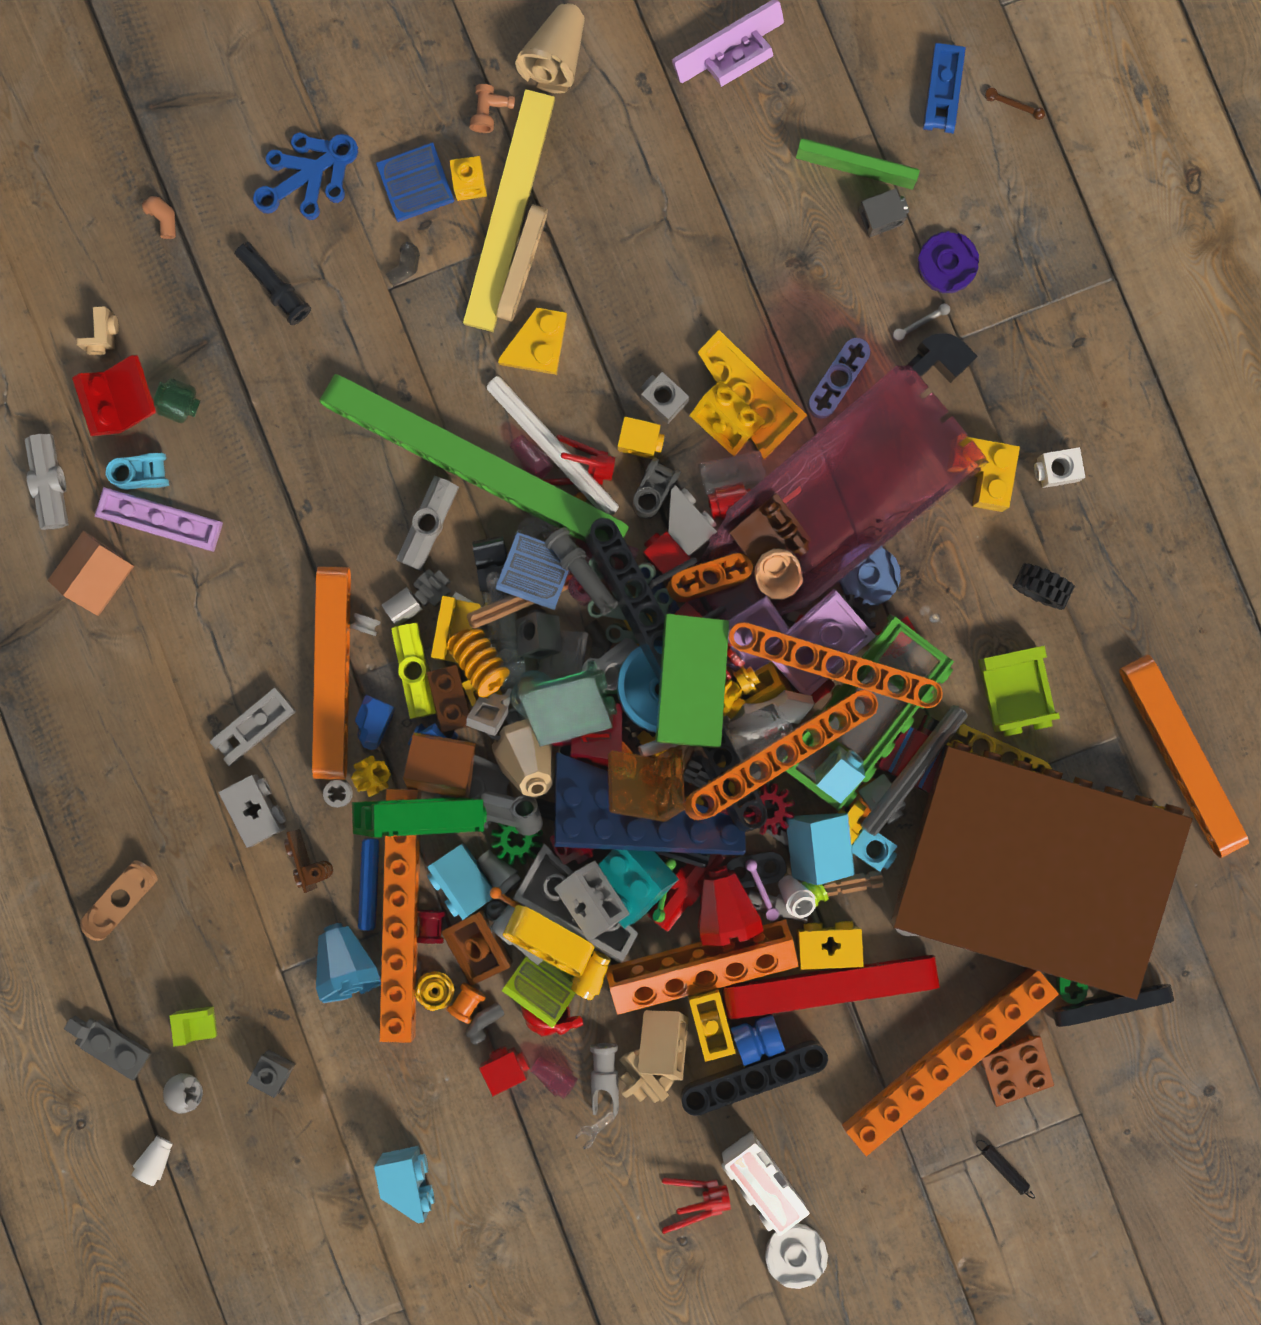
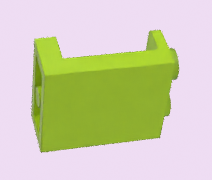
[978,645,1060,736]

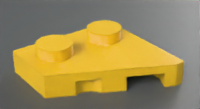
[498,308,567,375]

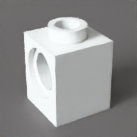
[1034,447,1085,488]

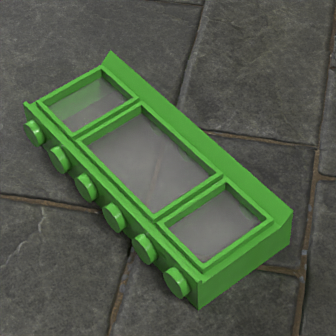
[778,614,954,811]

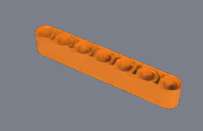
[312,566,351,780]
[729,622,943,708]
[1119,654,1249,858]
[684,690,878,820]

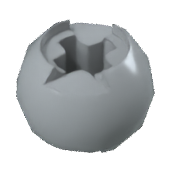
[163,1073,203,1114]

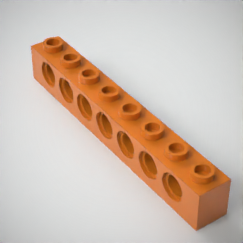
[380,789,422,1043]
[842,968,1059,1157]

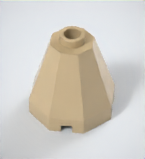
[492,718,560,798]

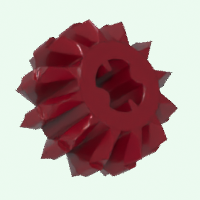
[743,783,795,835]

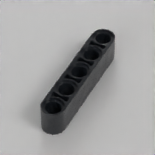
[681,1040,828,1116]

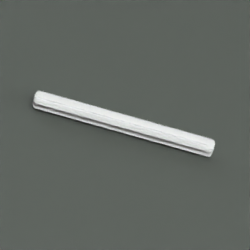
[487,376,619,516]

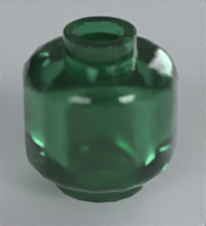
[153,378,201,423]

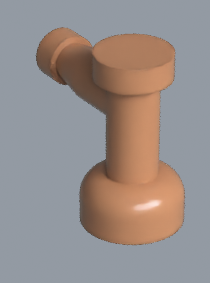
[469,84,515,133]

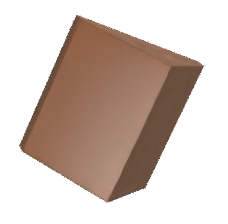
[47,531,134,616]

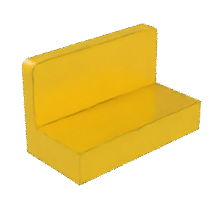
[431,596,481,663]

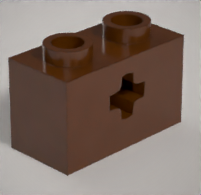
[426,664,471,733]

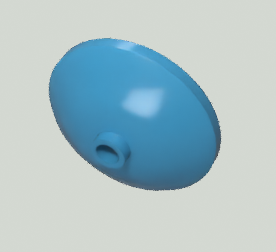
[617,640,663,733]

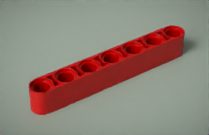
[723,955,940,1019]

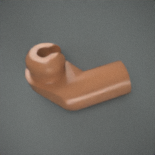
[142,196,176,239]

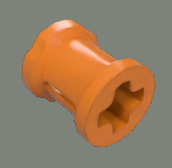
[446,982,486,1024]

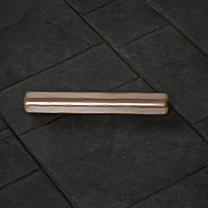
[467,571,579,629]

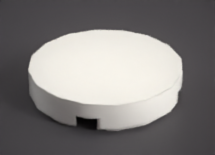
[765,1224,828,1289]

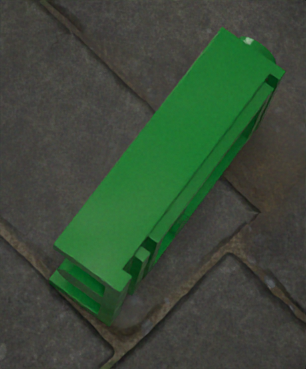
[352,797,487,837]

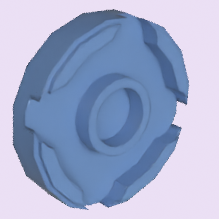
[839,545,901,606]

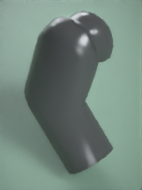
[466,1002,504,1045]

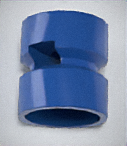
[731,1014,786,1066]

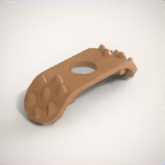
[80,860,158,941]

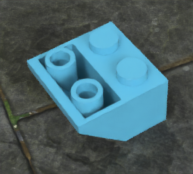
[427,843,492,920]
[374,1146,435,1224]

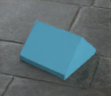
[786,813,855,885]

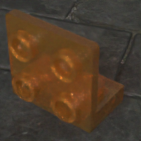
[608,747,685,822]

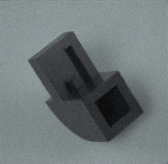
[903,333,978,386]

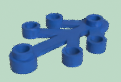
[253,132,358,220]

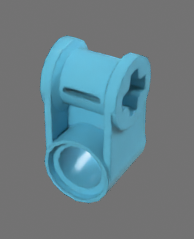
[105,453,169,490]

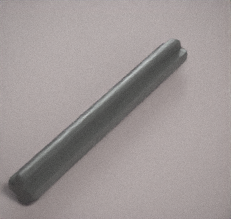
[861,705,968,836]

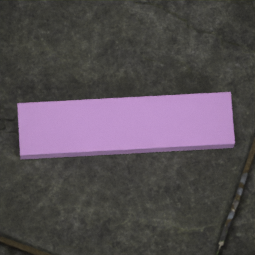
[95,487,223,552]

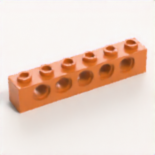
[606,919,799,1015]

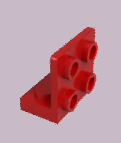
[72,355,156,436]

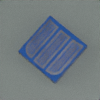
[376,143,455,222]

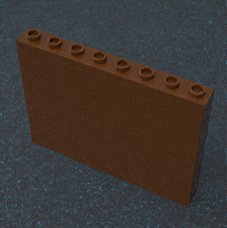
[890,741,1193,1000]

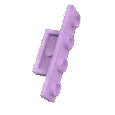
[672,0,784,87]

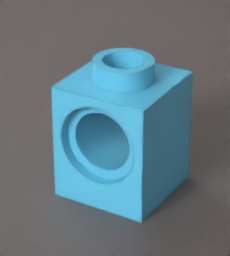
[814,745,865,804]
[852,828,897,872]

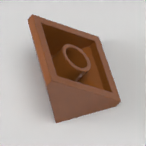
[403,732,476,798]
[441,908,513,986]

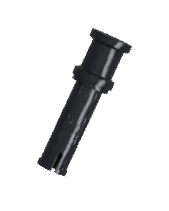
[234,241,311,325]

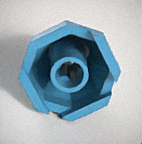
[316,923,381,1003]

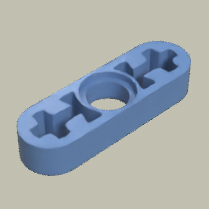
[808,338,870,419]

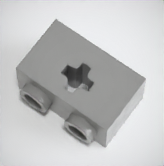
[218,775,286,848]
[554,861,630,941]

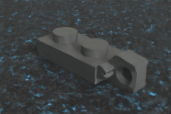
[64,1016,152,1081]

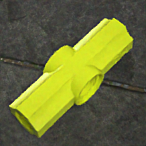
[391,623,437,719]

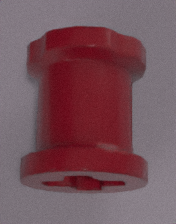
[417,910,445,944]

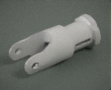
[590,1043,619,1116]

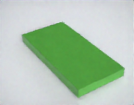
[656,614,729,748]

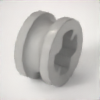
[350,613,381,636]
[323,780,353,808]

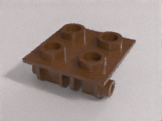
[729,493,812,566]
[284,829,333,893]

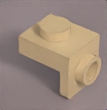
[77,306,119,355]

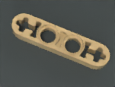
[497,204,548,322]

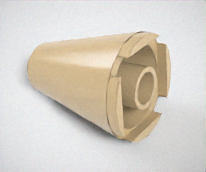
[515,3,585,93]

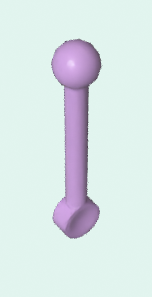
[745,859,779,921]

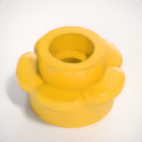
[733,666,760,694]

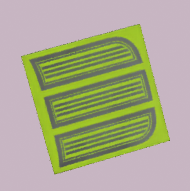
[502,956,576,1028]

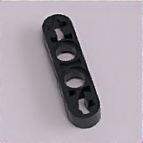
[1052,984,1174,1027]

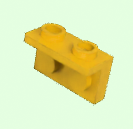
[689,381,765,457]

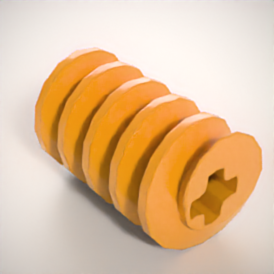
[447,629,510,698]

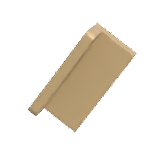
[638,1010,689,1081]

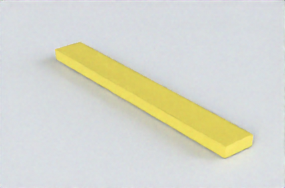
[463,89,555,332]

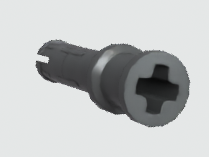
[544,527,619,615]

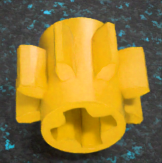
[723,679,745,719]
[351,756,391,797]

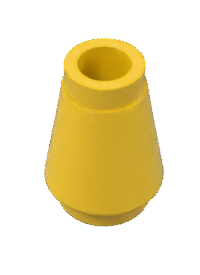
[571,951,611,1000]

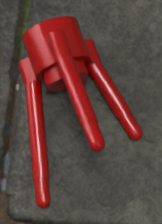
[543,435,616,486]
[661,1178,731,1234]

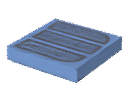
[496,532,570,610]

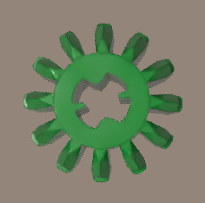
[491,815,543,865]

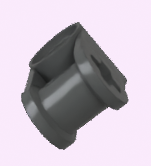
[633,457,681,519]

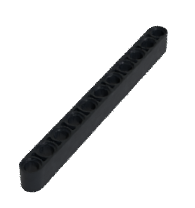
[585,518,767,832]

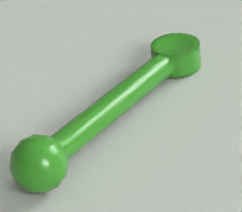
[653,858,676,922]

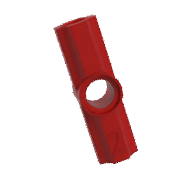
[647,854,725,932]

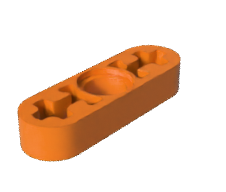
[667,553,753,602]

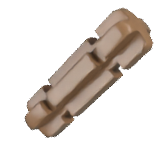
[822,870,884,897]

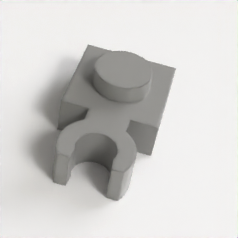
[466,688,512,736]

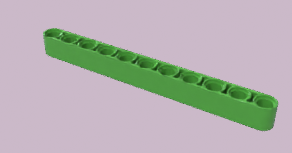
[319,374,629,543]

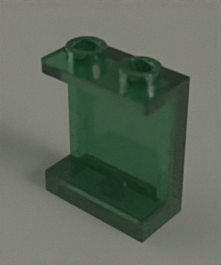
[519,660,617,747]

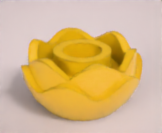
[415,971,454,1011]

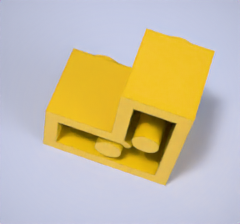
[947,436,1020,512]

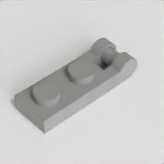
[210,687,296,766]

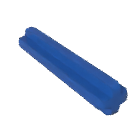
[358,838,379,931]

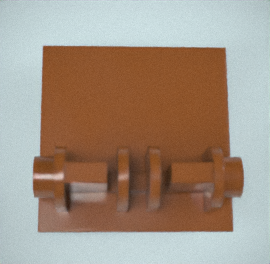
[980,1034,1054,1107]

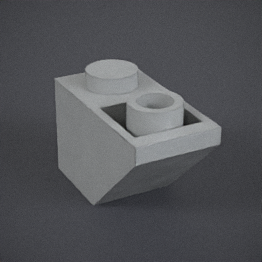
[668,485,717,557]

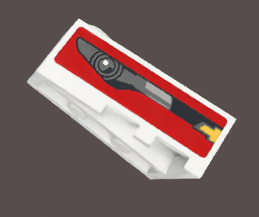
[721,1130,810,1236]

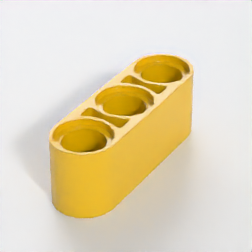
[502,905,595,977]

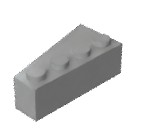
[513,844,638,963]

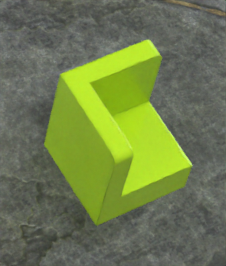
[169,1006,217,1047]

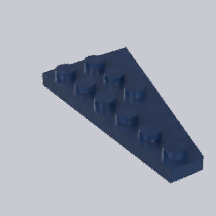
[554,753,746,855]

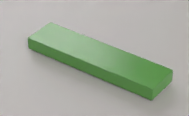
[796,138,920,190]

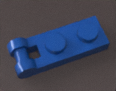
[923,43,966,134]

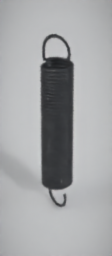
[976,1140,1035,1199]

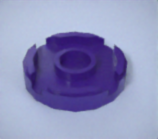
[918,231,979,293]

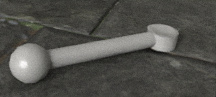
[893,303,950,342]

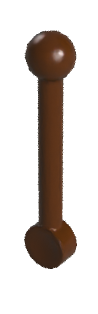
[985,88,1045,120]

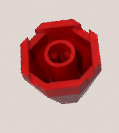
[698,866,764,946]

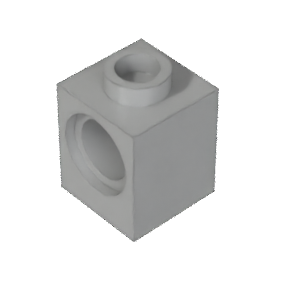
[641,372,689,424]

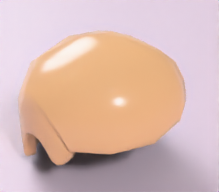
[754,549,803,600]

